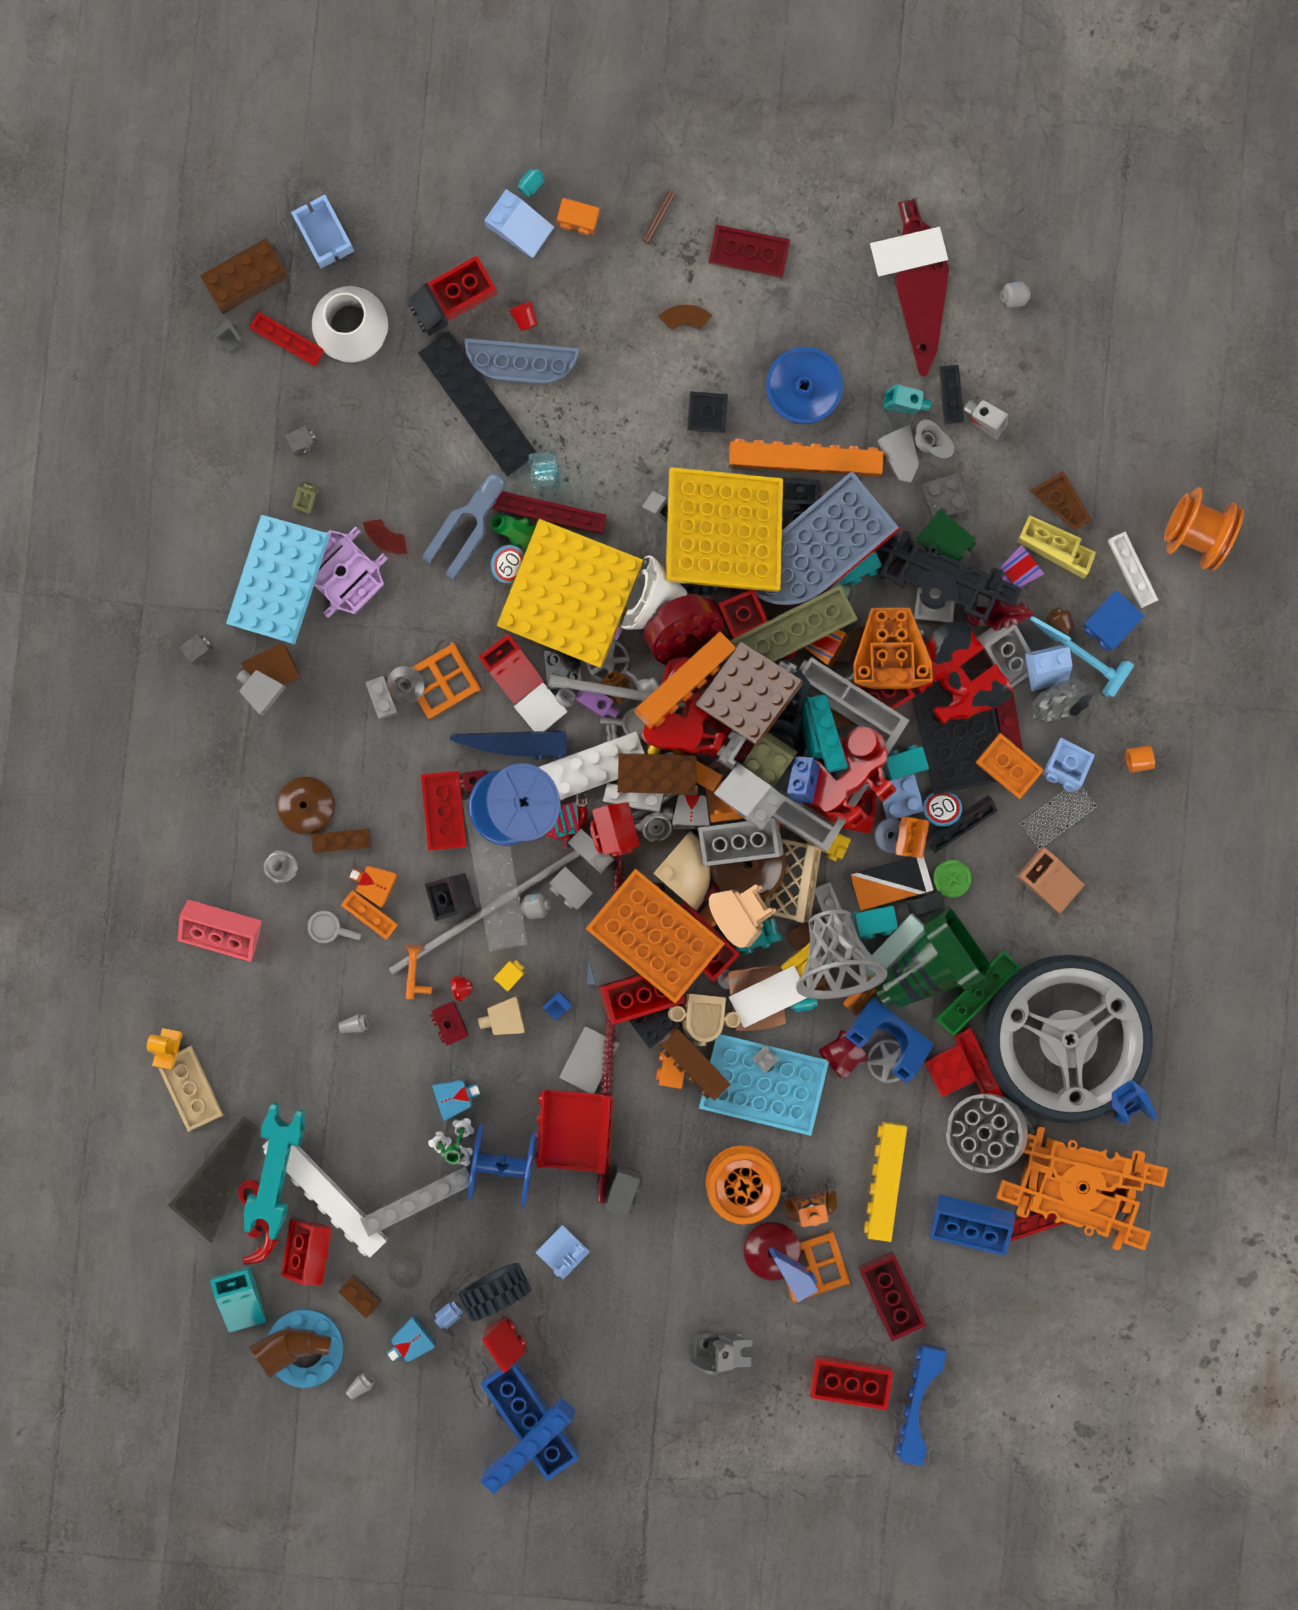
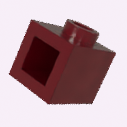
[460,769,487,792]

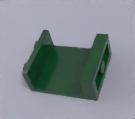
[915,507,977,562]

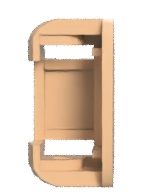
[709,885,778,948]

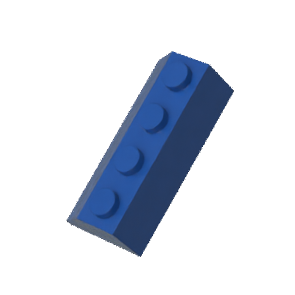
[930,1195,1015,1256]

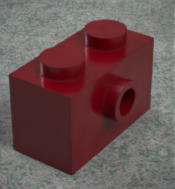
[430,1000,469,1046]

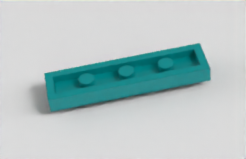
[806,695,848,773]

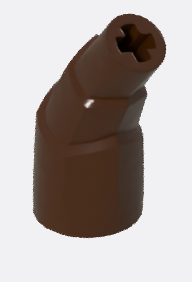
[249,1326,332,1378]

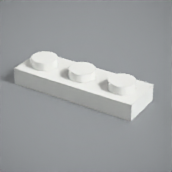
[603,783,664,812]

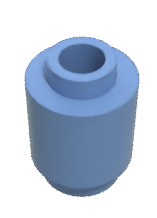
[435,1301,464,1329]

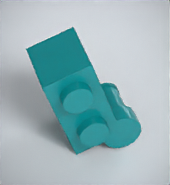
[736,918,783,954]

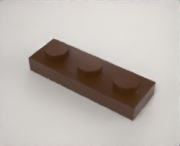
[311,828,371,853]

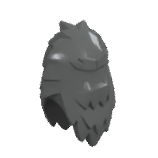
[1028,679,1093,724]

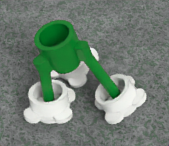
[428,1118,474,1166]

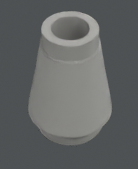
[339,1014,369,1033]
[346,1372,375,1400]

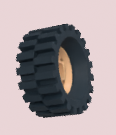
[458,1262,532,1322]

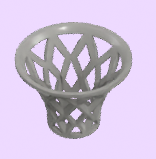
[796,910,887,999]

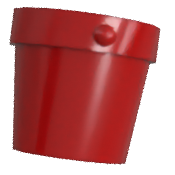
[509,301,538,332]

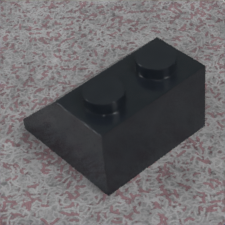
[408,283,449,336]
[425,873,476,921]

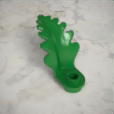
[491,515,537,553]

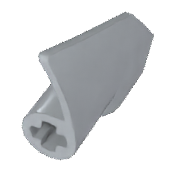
[877,425,919,483]

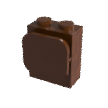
[241,642,302,687]

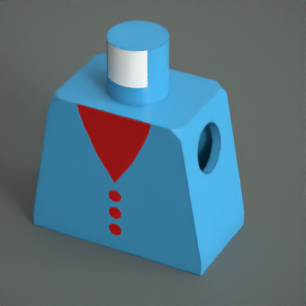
[432,1079,481,1121]
[387,1315,436,1362]

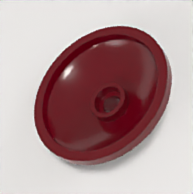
[744,1222,801,1281]

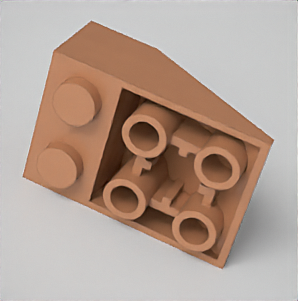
[1016,847,1085,914]

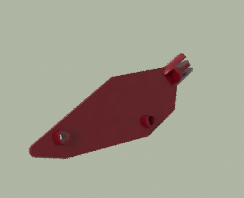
[895,198,949,377]

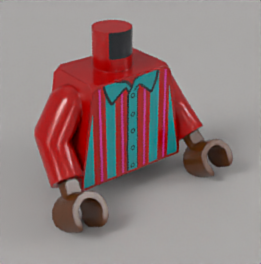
[545,794,588,849]

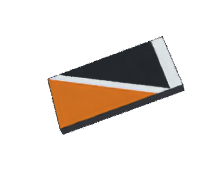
[849,855,934,911]

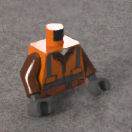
[779,1176,837,1227]

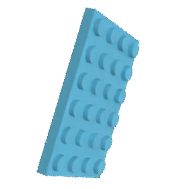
[226,515,330,645]
[699,1034,829,1136]

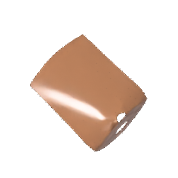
[728,965,786,1031]

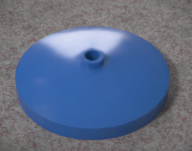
[766,347,843,424]

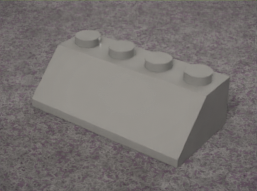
[698,818,784,866]

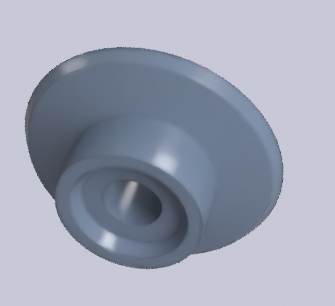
[875,818,900,853]

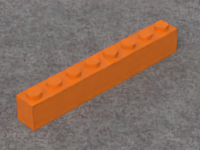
[728,439,884,477]

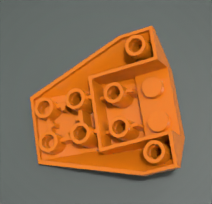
[854,608,933,689]

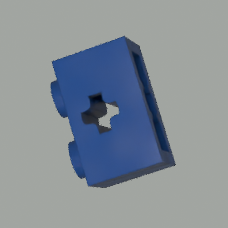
[787,757,820,803]

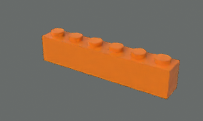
[634,632,736,729]

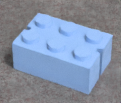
[291,195,354,269]

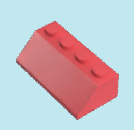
[178,900,262,962]

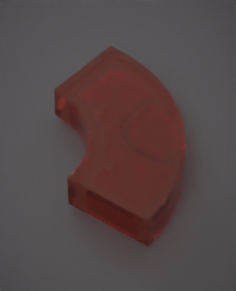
[363,519,407,554]

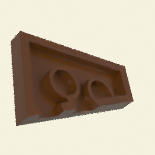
[1030,471,1092,531]

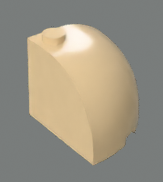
[653,830,710,911]

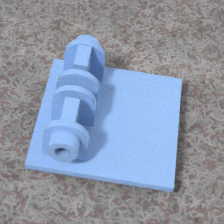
[536,1225,590,1279]

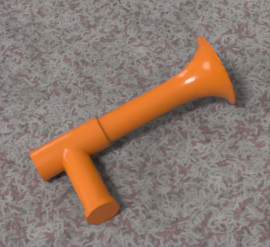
[404,945,432,999]

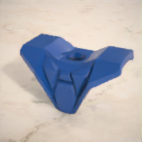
[1112,1080,1158,1124]

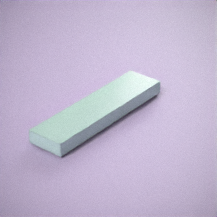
[866,913,924,978]

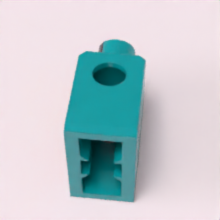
[883,384,931,414]

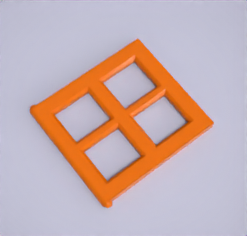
[412,642,481,719]
[786,1230,851,1303]

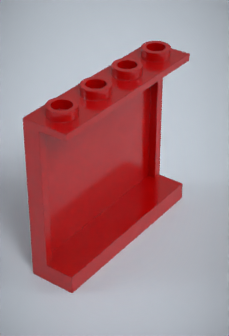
[535,1089,614,1174]

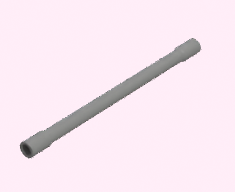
[548,674,686,708]

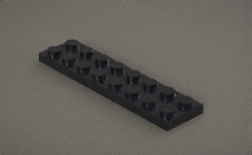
[418,331,538,477]

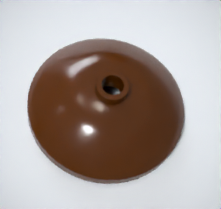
[277,777,335,834]

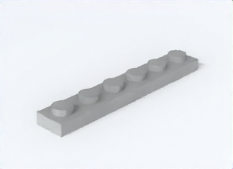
[360,1167,470,1237]

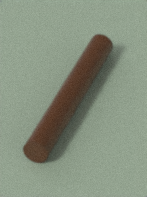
[642,190,676,244]

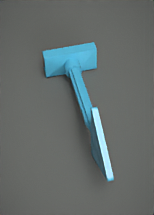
[1030,616,1134,697]

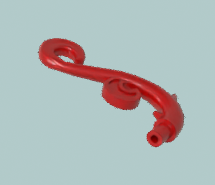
[238,1180,279,1265]

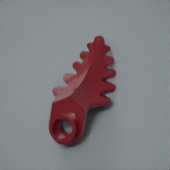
[966,600,1034,631]

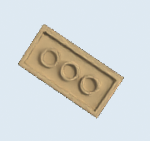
[158,1045,224,1132]

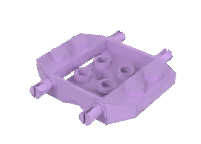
[314,526,388,618]

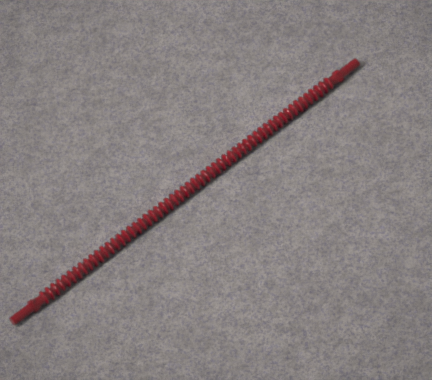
[597,854,624,1203]

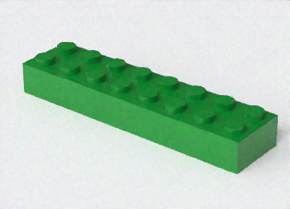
[935,950,1021,1036]

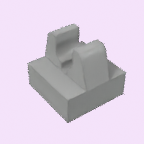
[752,1045,779,1073]

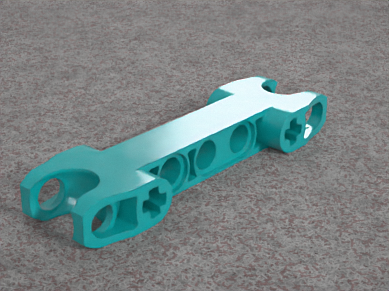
[244,1102,305,1239]

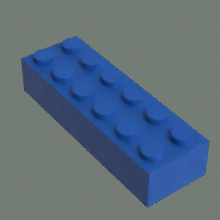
[481,1361,580,1481]

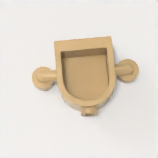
[668,994,740,1046]

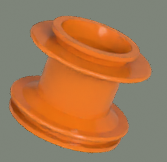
[1164,487,1244,571]
[705,1145,781,1225]

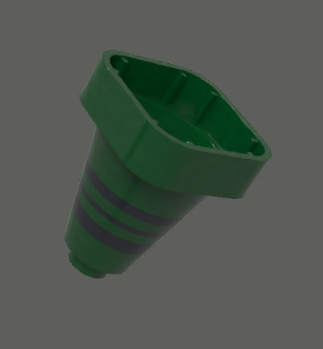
[875,906,991,1008]

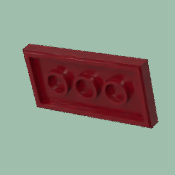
[708,225,790,278]

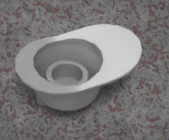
[915,420,954,458]

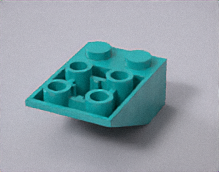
[210,1266,267,1332]

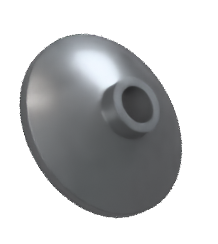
[387,666,424,704]

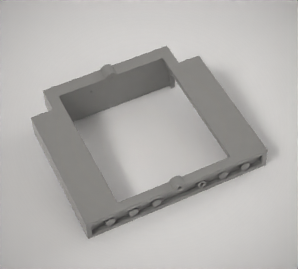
[717,657,909,852]

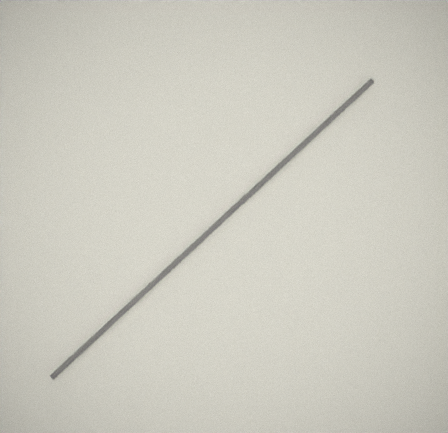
[389,630,926,974]

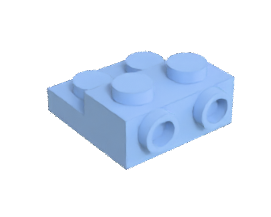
[1043,738,1095,792]

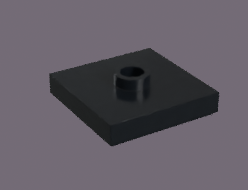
[687,391,728,433]

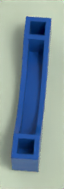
[896,1343,947,1466]
[480,1397,576,1494]

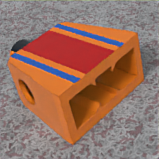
[804,630,849,669]

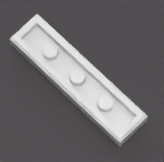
[1107,531,1158,609]

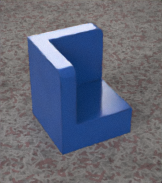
[542,991,572,1020]

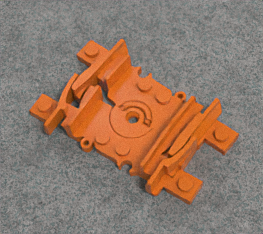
[996,1126,1168,1251]

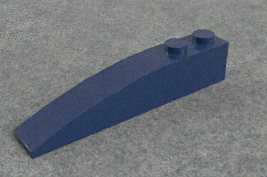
[450,730,567,760]

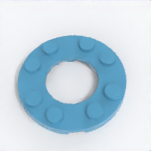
[268,1309,344,1388]

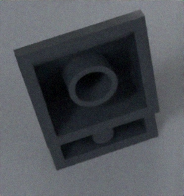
[781,477,820,530]

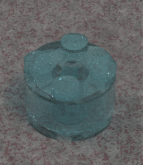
[529,451,560,492]

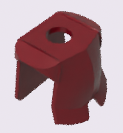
[819,1030,868,1079]

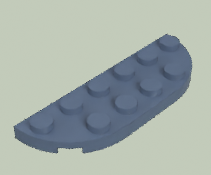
[465,338,579,384]

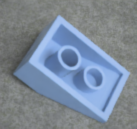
[484,189,554,259]

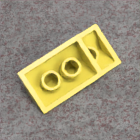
[1017,515,1096,579]

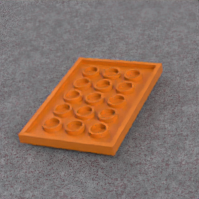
[585,869,725,1004]

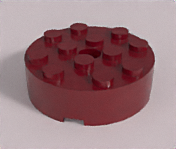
[644,595,724,665]

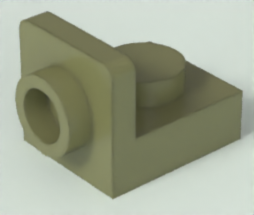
[292,481,320,514]

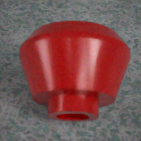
[450,976,473,1002]

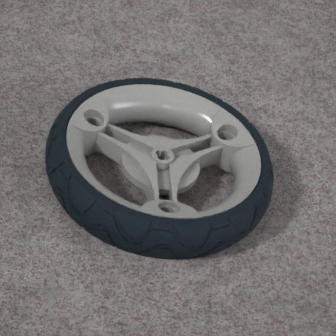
[984,955,1153,1123]

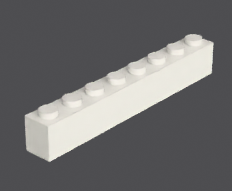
[262,1140,389,1258]

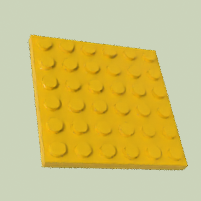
[666,467,783,592]
[497,519,644,668]

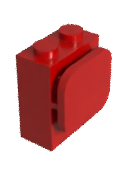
[590,802,640,857]

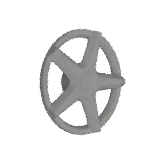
[586,640,629,681]
[867,1039,901,1083]

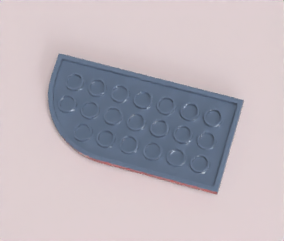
[749,471,900,606]

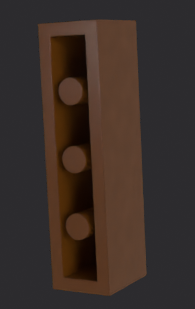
[658,1028,731,1101]

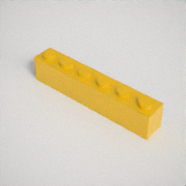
[864,1121,907,1242]

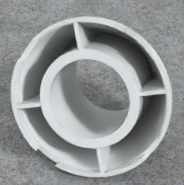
[312,286,388,363]
[619,555,687,630]

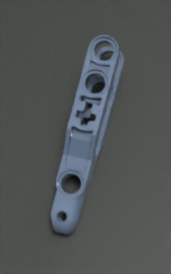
[422,473,505,580]

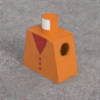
[349,866,399,907]

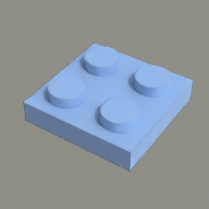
[881,774,924,819]

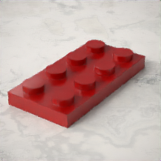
[421,771,467,851]

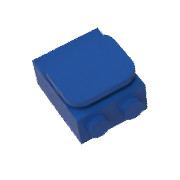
[1082,590,1144,651]

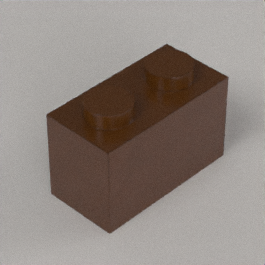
[338,1274,382,1319]

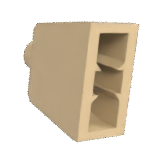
[478,996,525,1035]

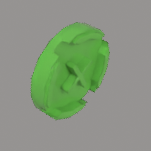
[933,860,971,898]

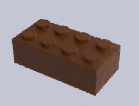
[200,238,289,314]
[617,753,696,795]

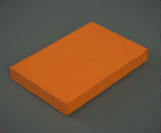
[975,733,1044,800]

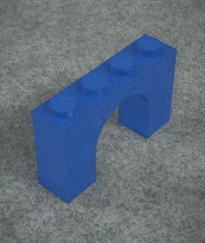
[845,997,934,1084]

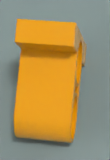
[147,1028,183,1070]

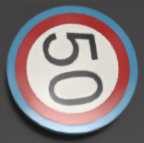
[491,545,524,583]
[923,792,962,826]

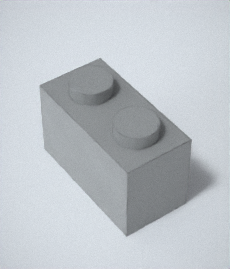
[365,676,399,720]
[549,866,593,910]

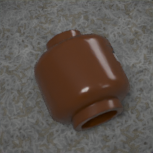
[1046,607,1074,635]

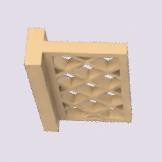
[765,839,821,923]

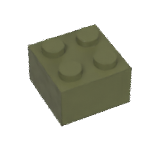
[742,732,798,788]

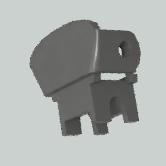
[690,1331,752,1376]

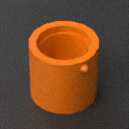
[1125,745,1155,773]

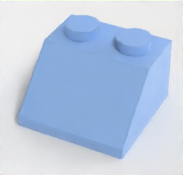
[1025,645,1073,691]

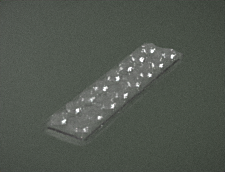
[462,799,528,951]

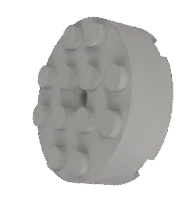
[946,1093,1028,1173]

